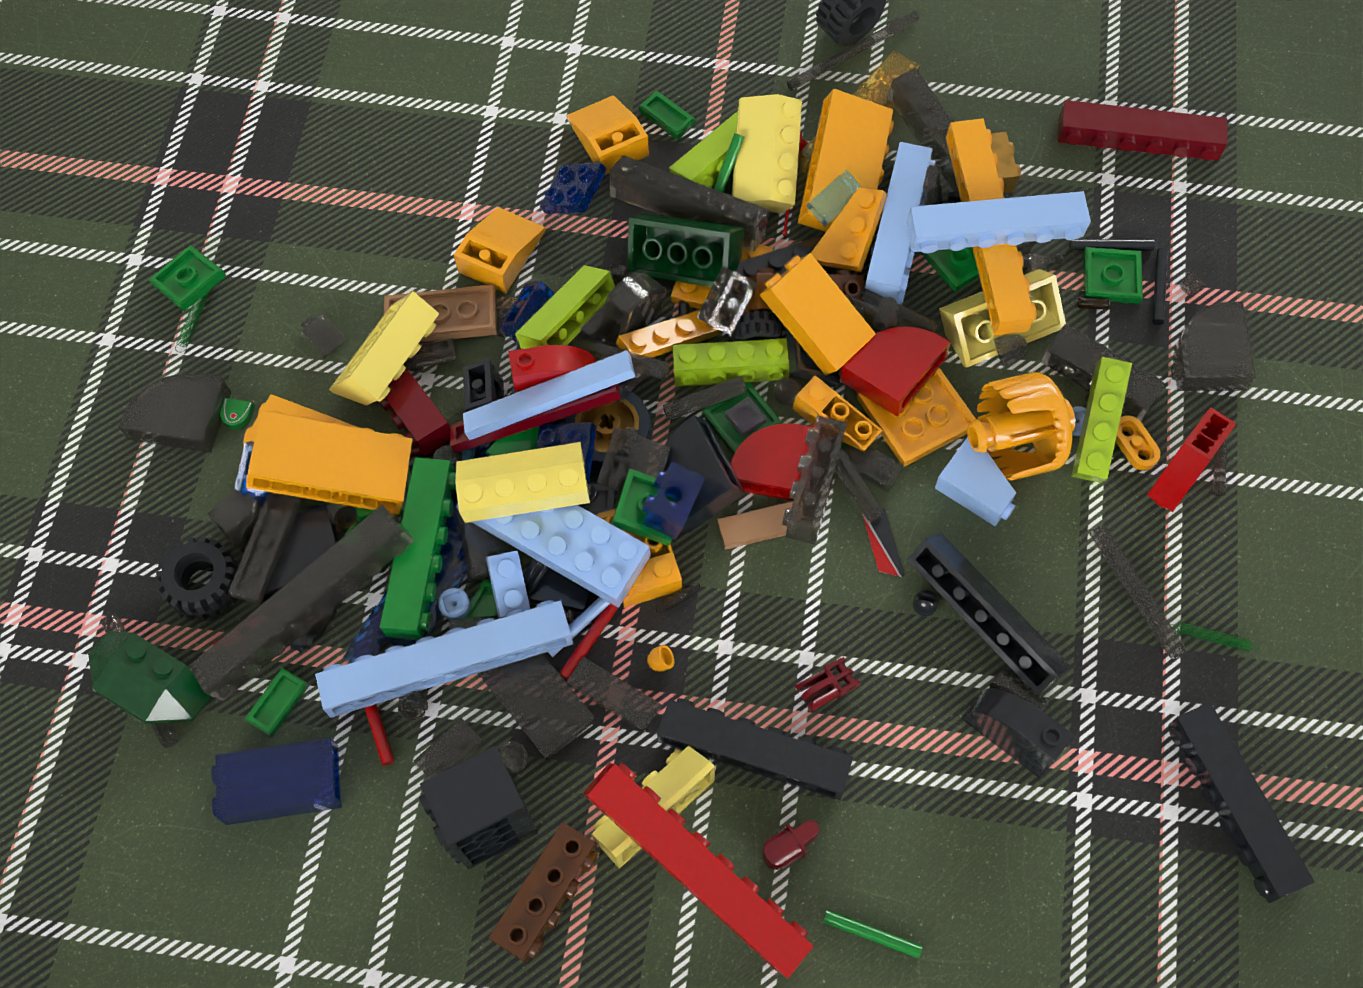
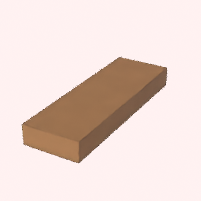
[717,499,812,550]

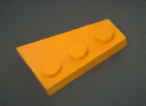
[811,187,888,272]

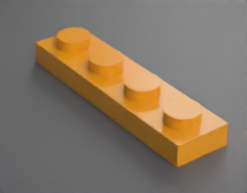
[616,307,725,364]

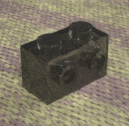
[459,518,510,582]

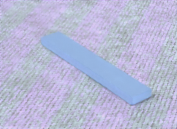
[463,350,635,440]

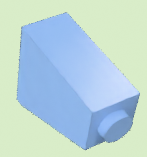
[935,437,1016,526]

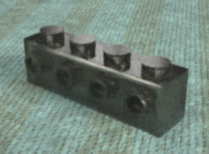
[782,416,847,545]

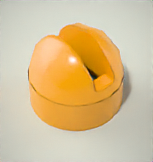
[647,645,674,672]

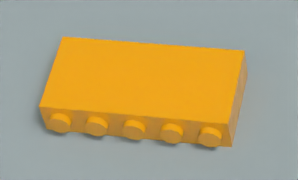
[798,89,894,232]
[246,410,412,515]

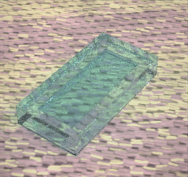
[806,169,863,227]

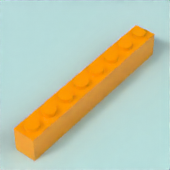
[946,118,1037,336]

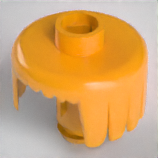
[967,372,1075,480]

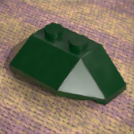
[88,631,212,724]

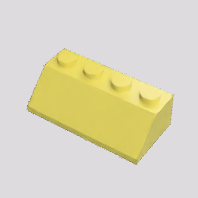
[731,94,802,214]
[939,269,1066,368]
[329,291,439,406]
[455,442,590,523]
[592,746,715,869]

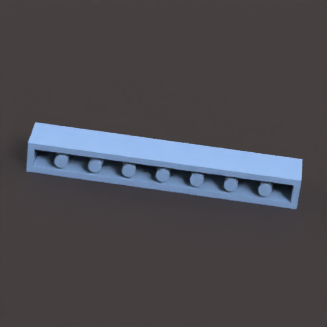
[315,600,573,718]

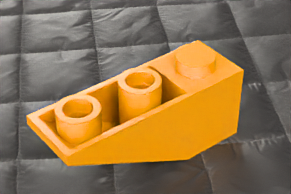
[792,375,883,452]

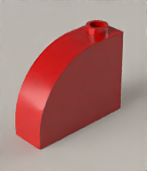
[841,327,950,417]
[508,345,597,393]
[1147,407,1237,512]
[730,424,828,505]

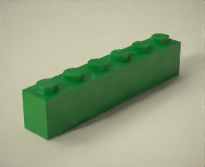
[380,457,456,640]

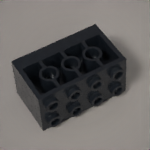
[419,746,538,870]

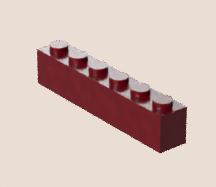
[1057,100,1227,161]

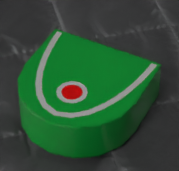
[220,398,255,430]

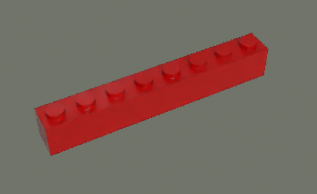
[582,763,814,978]

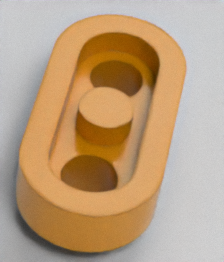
[1115,416,1160,471]

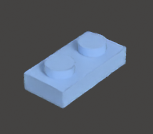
[486,550,530,618]

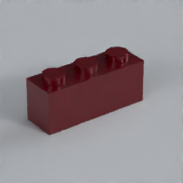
[379,366,450,457]

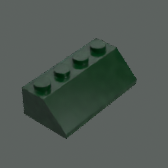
[627,213,744,289]

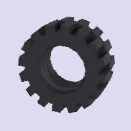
[730,310,783,342]

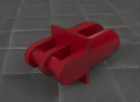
[795,657,861,712]
[763,820,819,870]

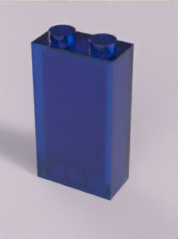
[211,738,342,825]

